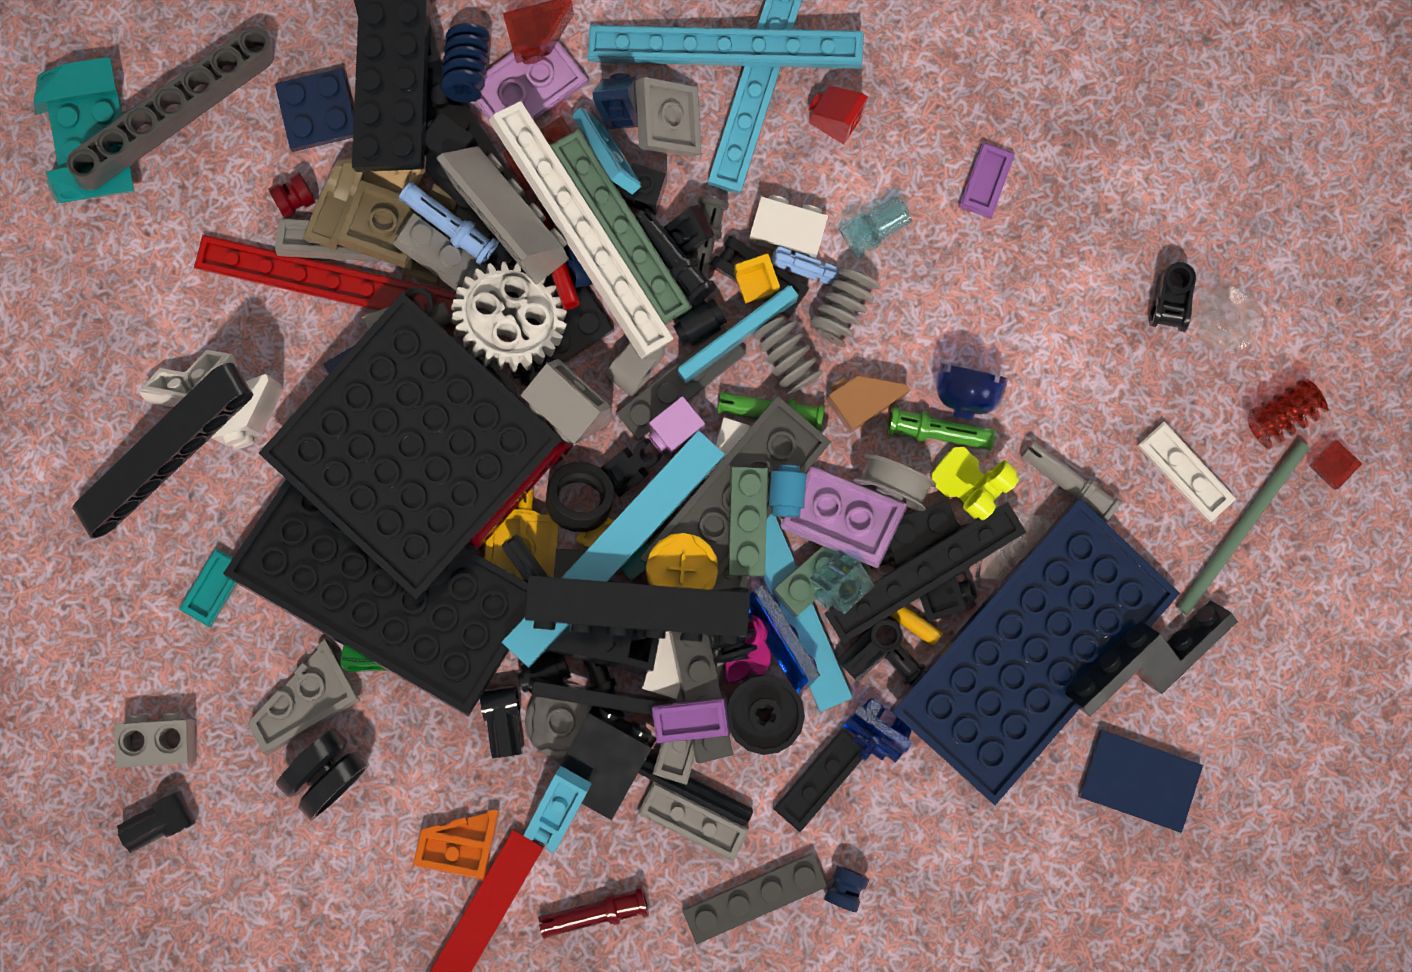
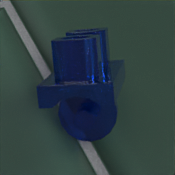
[843,698,913,763]

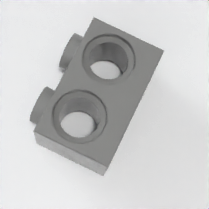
[114,712,197,768]

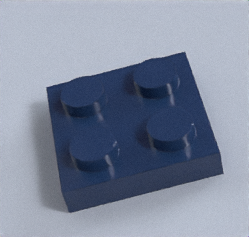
[275,68,354,152]

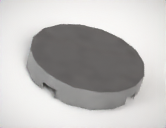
[525,697,592,758]

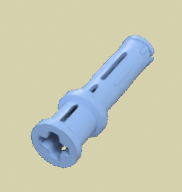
[399,181,499,266]

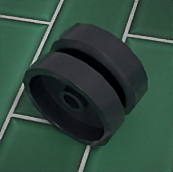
[726,675,805,755]
[276,728,370,821]

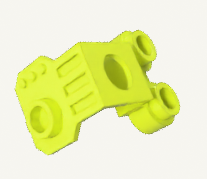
[931,447,1019,520]

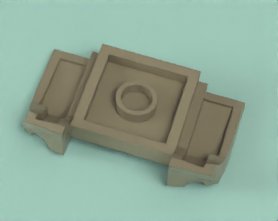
[302,159,457,286]

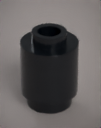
[673,299,727,346]
[516,652,572,697]

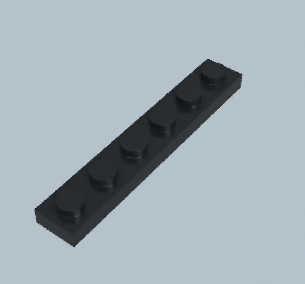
[824,501,1026,644]

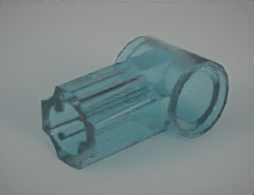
[838,196,913,259]

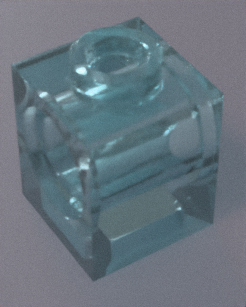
[809,550,875,614]

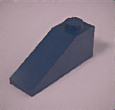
[592,73,638,129]

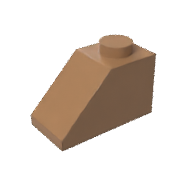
[826,375,910,434]

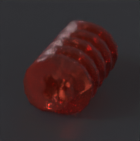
[1247,378,1329,450]

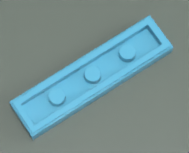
[678,285,798,384]

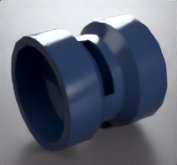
[823,865,869,913]

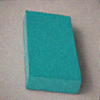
[179,548,237,627]

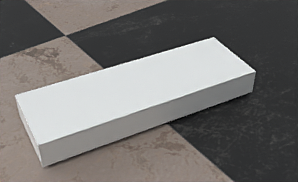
[1137,422,1236,523]

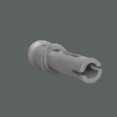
[1021,441,1122,522]

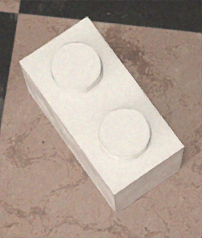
[749,195,828,259]

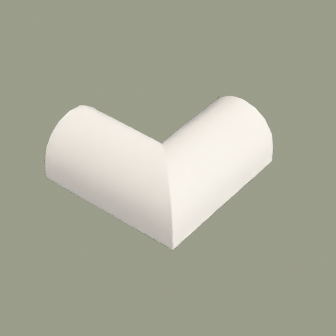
[139,350,237,407]

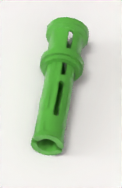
[717,391,825,432]
[887,405,996,451]

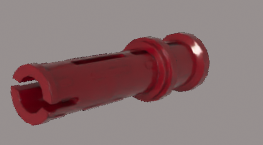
[538,885,649,939]

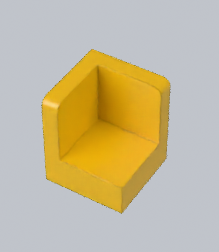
[734,253,780,306]

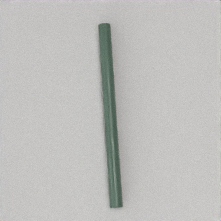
[1176,440,1310,616]

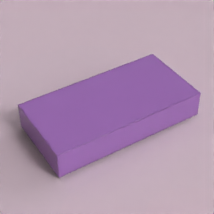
[959,142,1015,219]
[652,697,730,743]

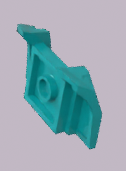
[34,57,135,204]

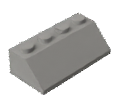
[436,146,569,285]

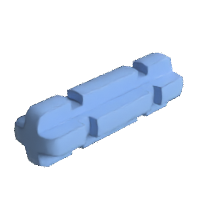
[771,246,837,285]

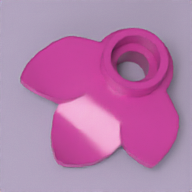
[725,615,771,683]

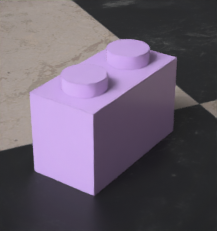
[648,396,705,458]

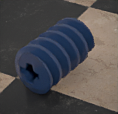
[440,23,490,103]

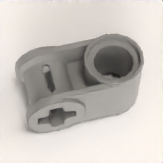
[605,342,665,397]

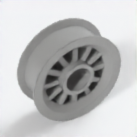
[853,453,936,511]

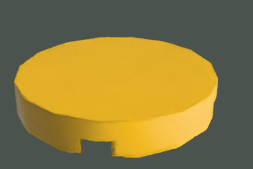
[646,533,718,590]

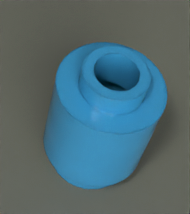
[769,465,807,517]

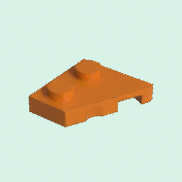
[413,809,500,880]

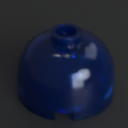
[936,363,1008,421]

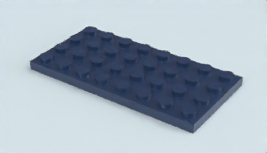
[889,498,1180,805]

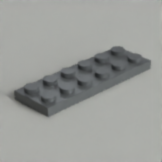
[639,396,831,578]

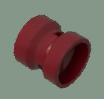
[268,172,316,219]

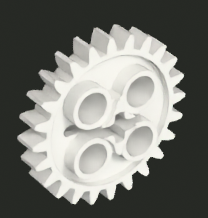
[450,262,567,372]

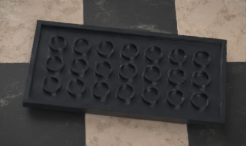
[223,479,528,717]

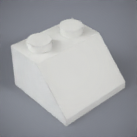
[211,374,283,449]

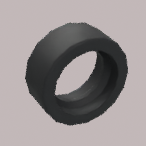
[546,462,614,532]

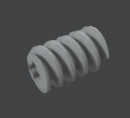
[810,269,881,347]
[753,316,823,395]

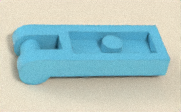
[523,766,592,853]

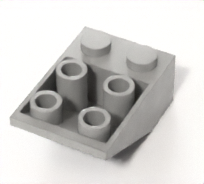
[520,359,612,444]

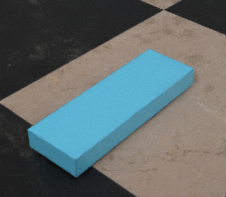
[572,107,641,195]

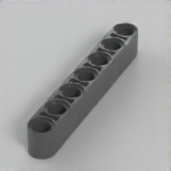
[66,26,274,190]

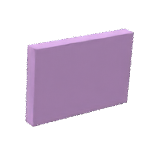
[474,27,588,122]
[781,466,907,568]

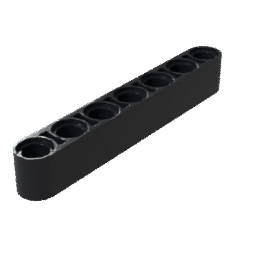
[72,362,254,539]

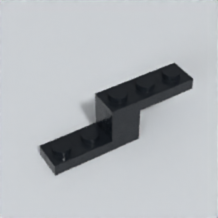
[1064,600,1238,717]

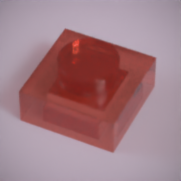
[1309,440,1362,490]

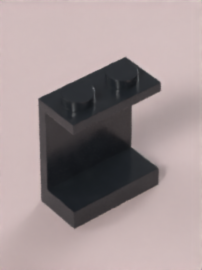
[555,706,656,820]

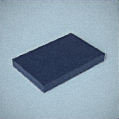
[1078,730,1203,833]

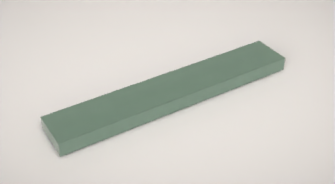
[550,129,692,325]

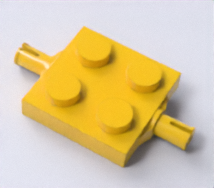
[485,489,559,582]

